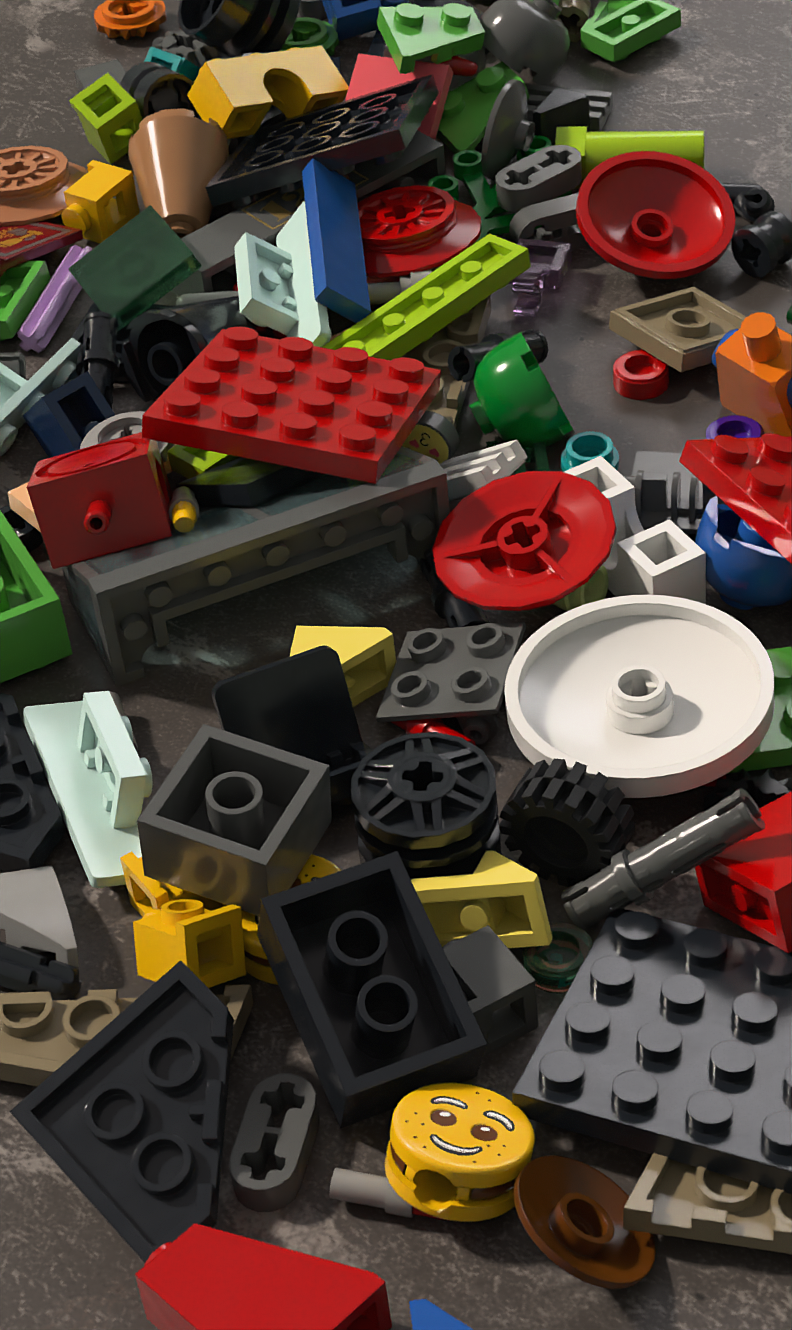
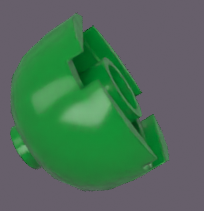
[469,332,575,450]

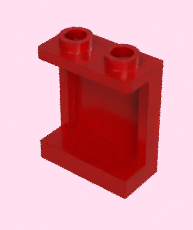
[695,791,792,954]

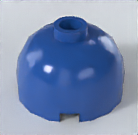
[695,496,792,610]

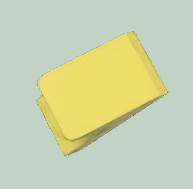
[410,851,553,948]

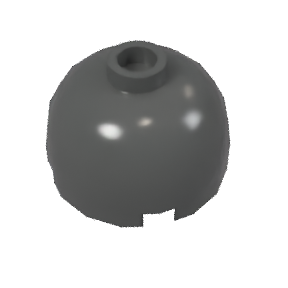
[479,0,570,86]

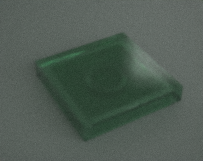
[68,205,202,331]

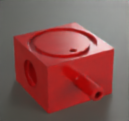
[26,432,174,569]

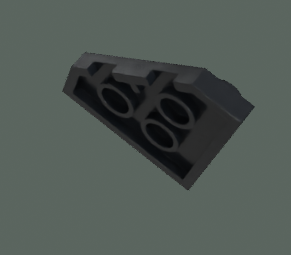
[0,693,66,872]
[10,960,234,1263]

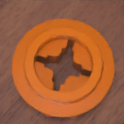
[94,0,167,40]

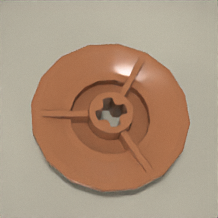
[0,146,88,227]

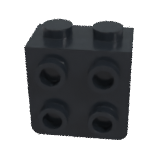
[212,645,373,805]

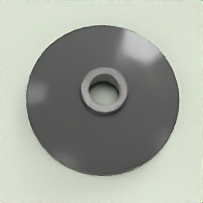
[481,79,535,180]

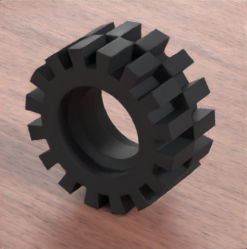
[499,758,636,887]

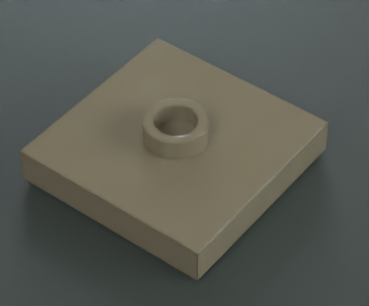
[609,287,746,372]

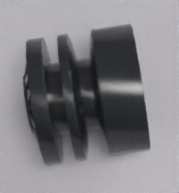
[178,0,300,58]
[351,732,502,879]

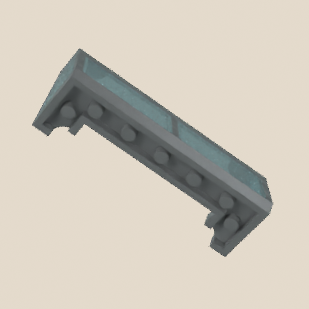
[62,446,450,687]

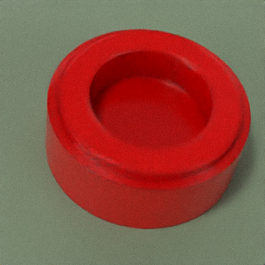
[613,350,669,400]

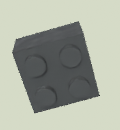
[137,724,332,916]

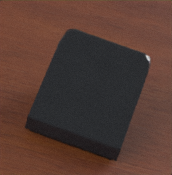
[533,88,590,145]

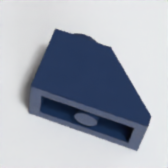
[22,371,115,458]

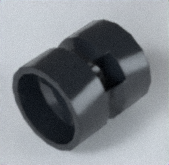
[120,62,199,119]

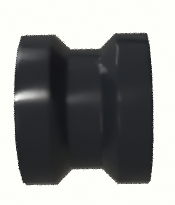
[731,211,792,278]

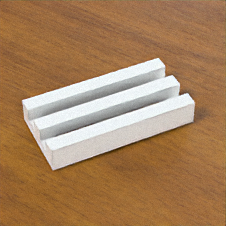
[440,440,527,502]

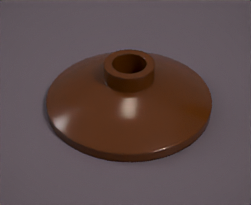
[514,1155,655,1289]

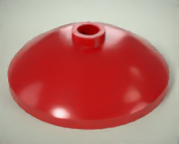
[576,151,735,279]

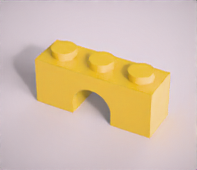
[187,45,349,139]

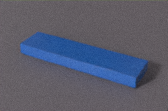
[302,159,371,323]

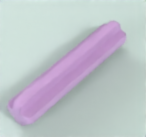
[17,245,97,353]

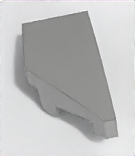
[0,866,79,967]

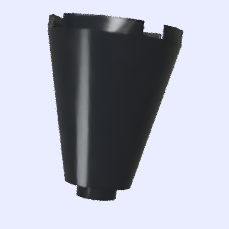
[122,296,267,402]

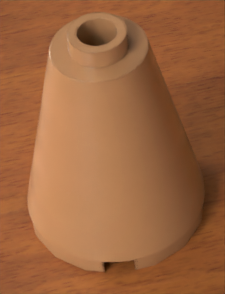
[128,109,229,247]

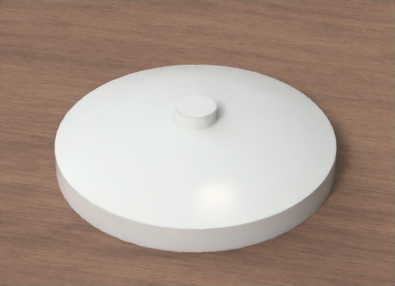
[504,595,775,798]

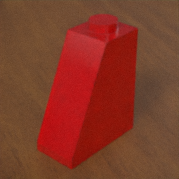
[135,1223,392,1330]

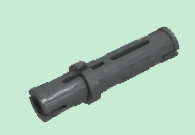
[561,789,765,931]

